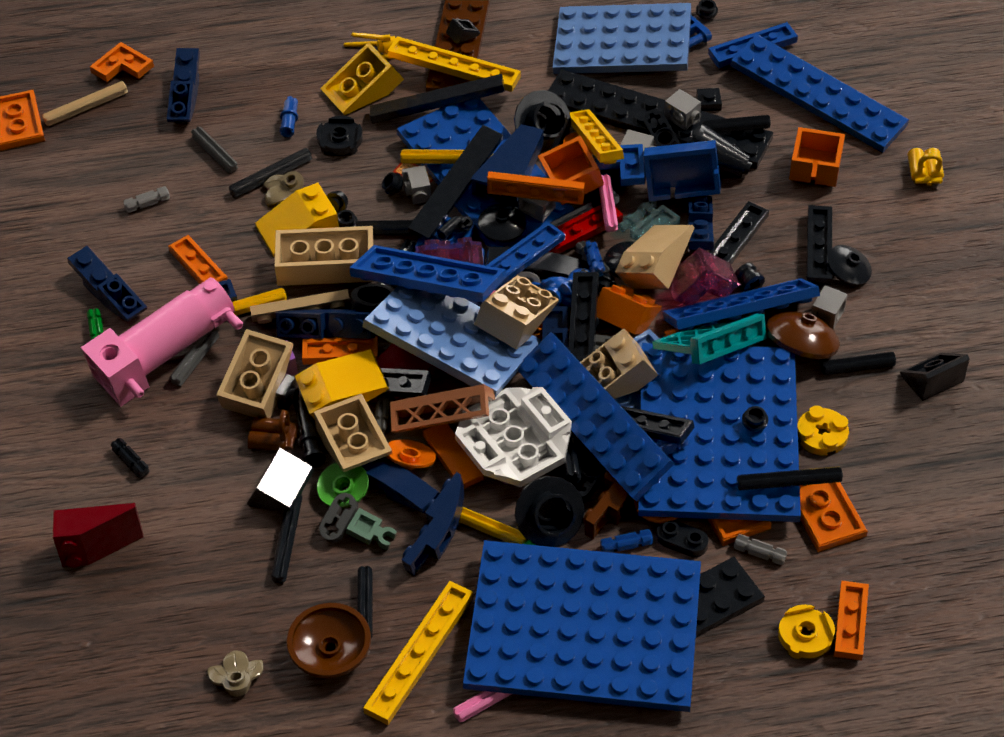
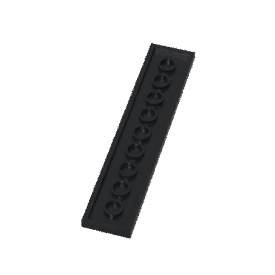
[548,69,773,169]

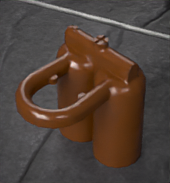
[248,410,298,451]

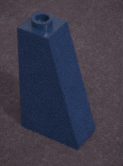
[471,124,544,206]

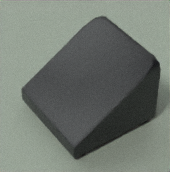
[446,18,480,44]

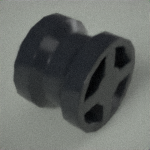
[734,263,765,292]

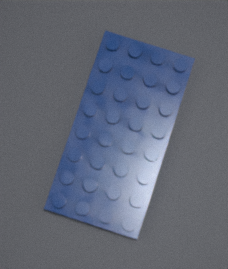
[397,98,575,248]

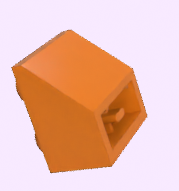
[597,285,662,335]

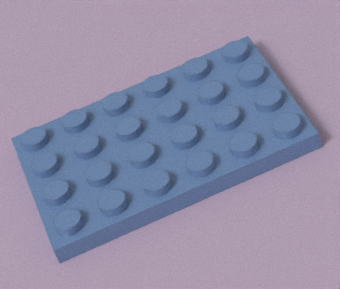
[553,3,692,74]
[362,286,541,397]

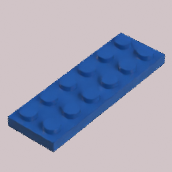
[349,245,506,302]
[662,278,820,331]

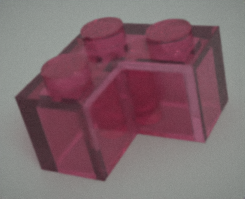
[416,237,484,265]
[669,248,740,305]

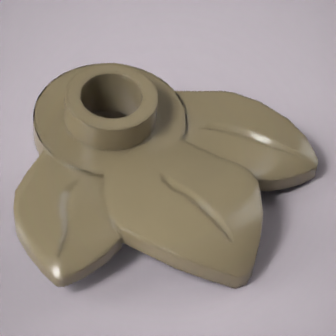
[263,171,304,207]
[208,650,264,697]

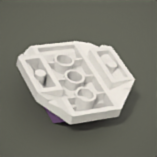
[455,387,572,487]

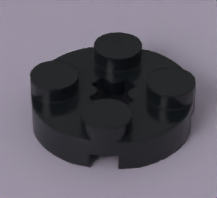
[316,116,363,155]

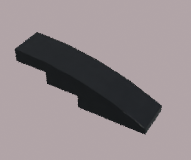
[486,247,588,281]

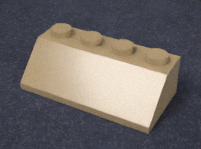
[275,226,374,286]

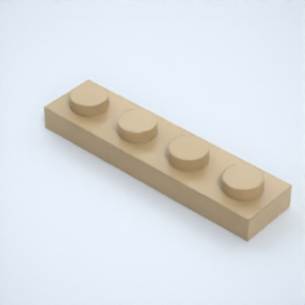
[250,289,349,324]

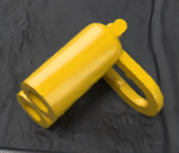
[907,148,944,186]

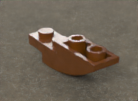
[583,470,632,539]

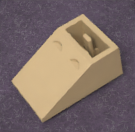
[474,275,559,349]
[581,328,658,399]

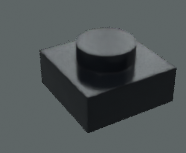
[696,88,722,111]
[276,374,300,411]

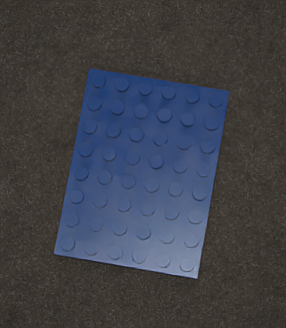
[638,343,801,522]
[463,540,701,712]

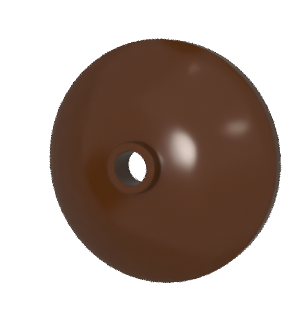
[766,312,840,359]
[287,603,371,678]

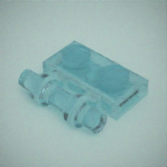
[618,201,680,241]

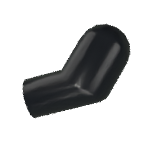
[437,216,473,240]

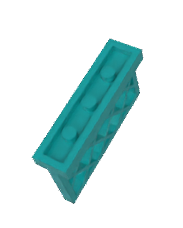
[652,314,766,364]

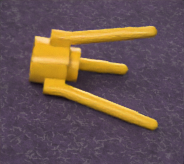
[343,32,395,59]

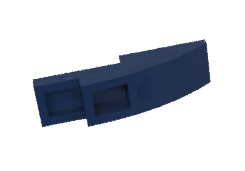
[167,48,200,122]
[688,195,714,251]
[67,246,147,322]
[276,309,375,339]
[402,472,464,576]

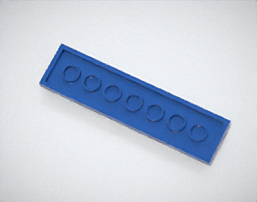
[730,34,909,153]
[518,332,675,501]

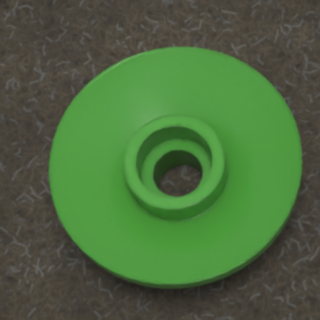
[317,463,369,509]

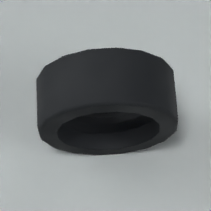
[351,284,394,312]

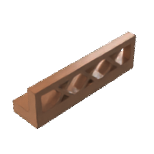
[390,384,495,433]

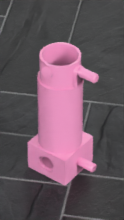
[81,277,243,407]

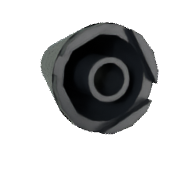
[695,124,752,178]

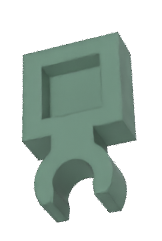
[346,508,397,550]

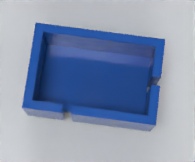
[643,140,721,201]

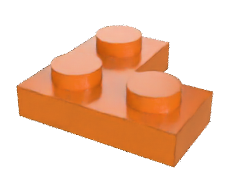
[90,42,154,82]

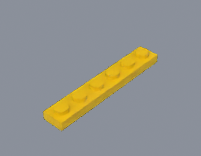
[388,36,521,92]
[570,109,624,164]
[363,581,474,725]

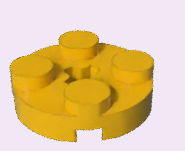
[797,405,849,456]
[778,604,835,659]

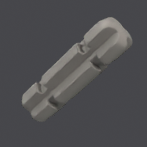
[123,186,170,213]
[734,534,787,565]

